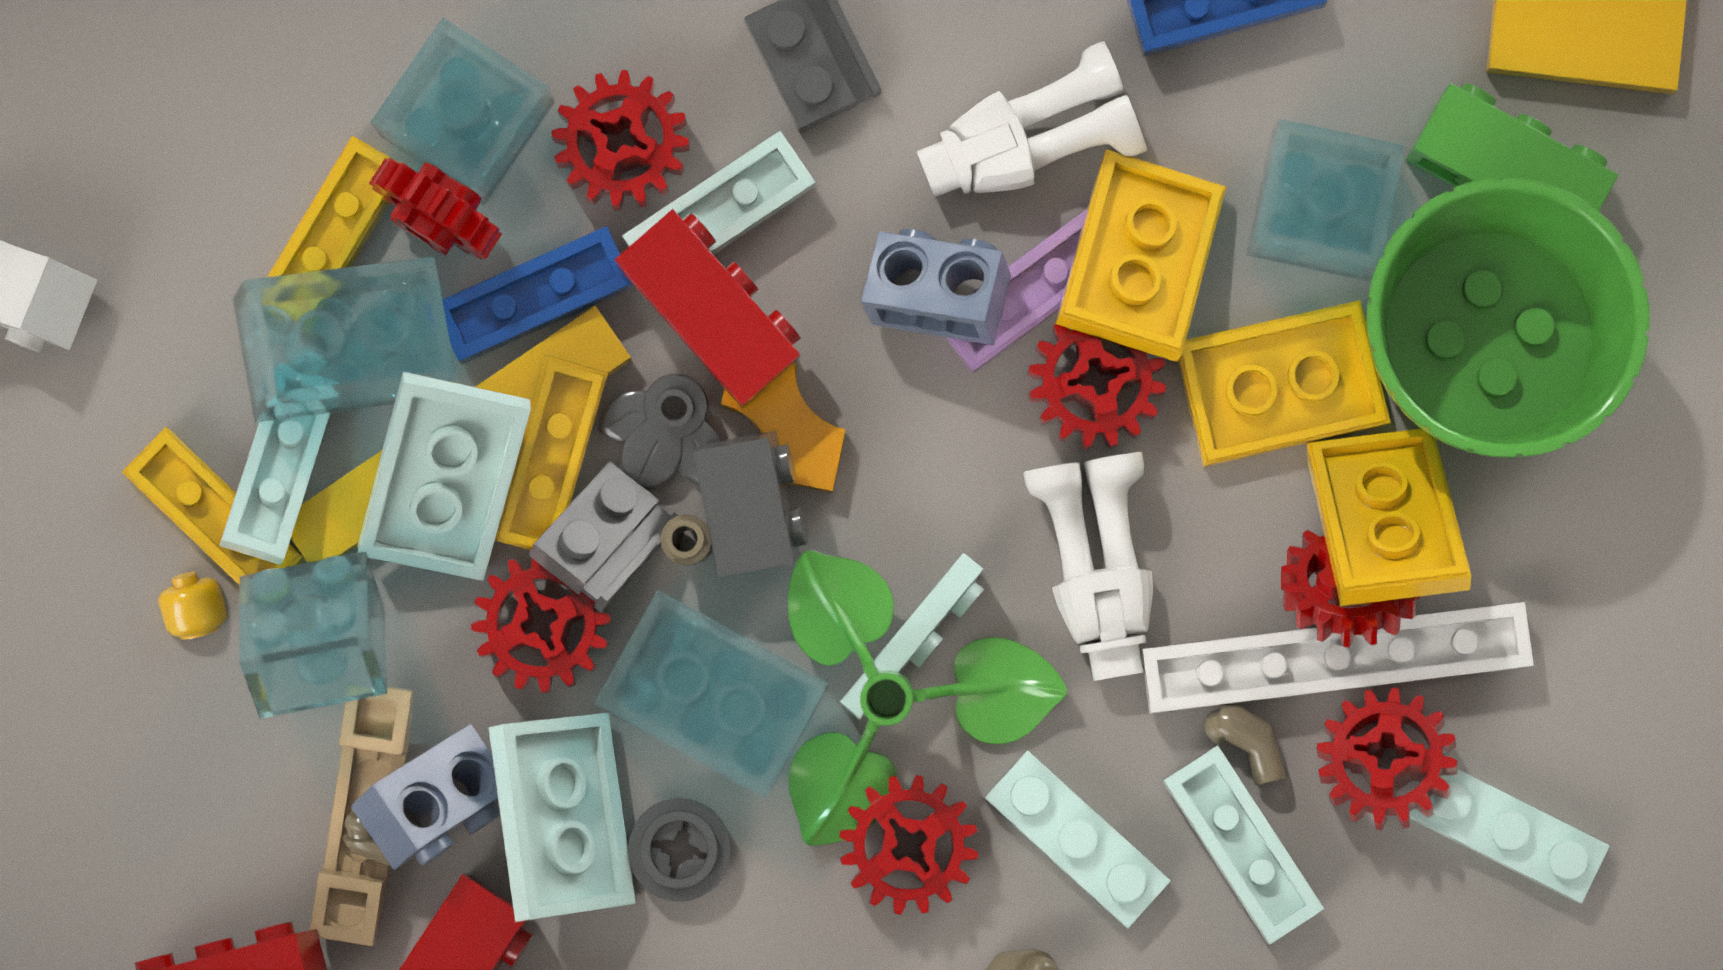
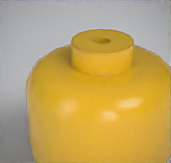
[158,571,227,640]

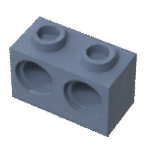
[861,229,1011,345]
[350,724,500,871]

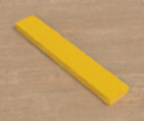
[291,306,632,574]

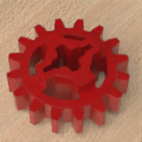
[551,70,690,211]
[369,158,502,260]
[1027,324,1166,450]
[1281,530,1421,647]
[471,558,612,694]
[1316,687,1458,830]
[839,775,979,915]

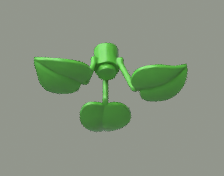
[788,550,1067,846]

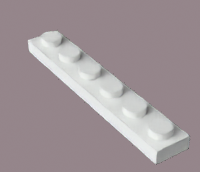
[1141,602,1534,714]

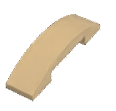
[310,680,414,946]

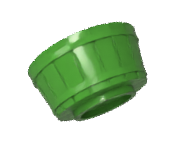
[1367,178,1650,458]

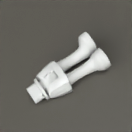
[916,41,1147,197]
[1023,452,1153,681]

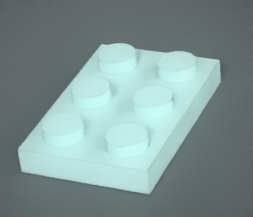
[358,372,531,581]
[488,713,636,922]

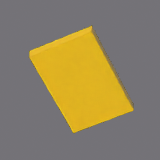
[1486,0,1687,95]
[1055,149,1226,362]
[1178,300,1391,467]
[1306,429,1471,606]

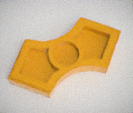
[721,361,846,493]

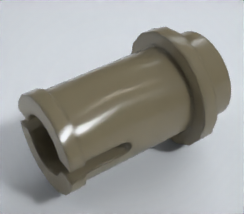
[660,514,712,566]

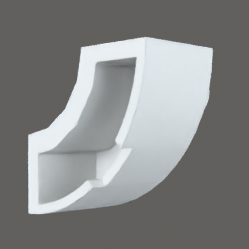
[0,240,98,353]

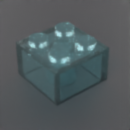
[371,17,555,205]
[1246,119,1405,282]
[239,551,388,719]

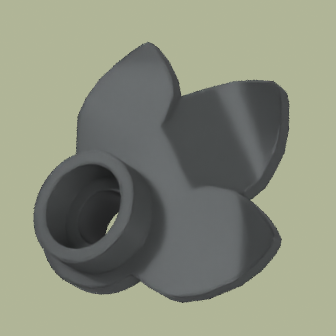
[599,373,721,490]

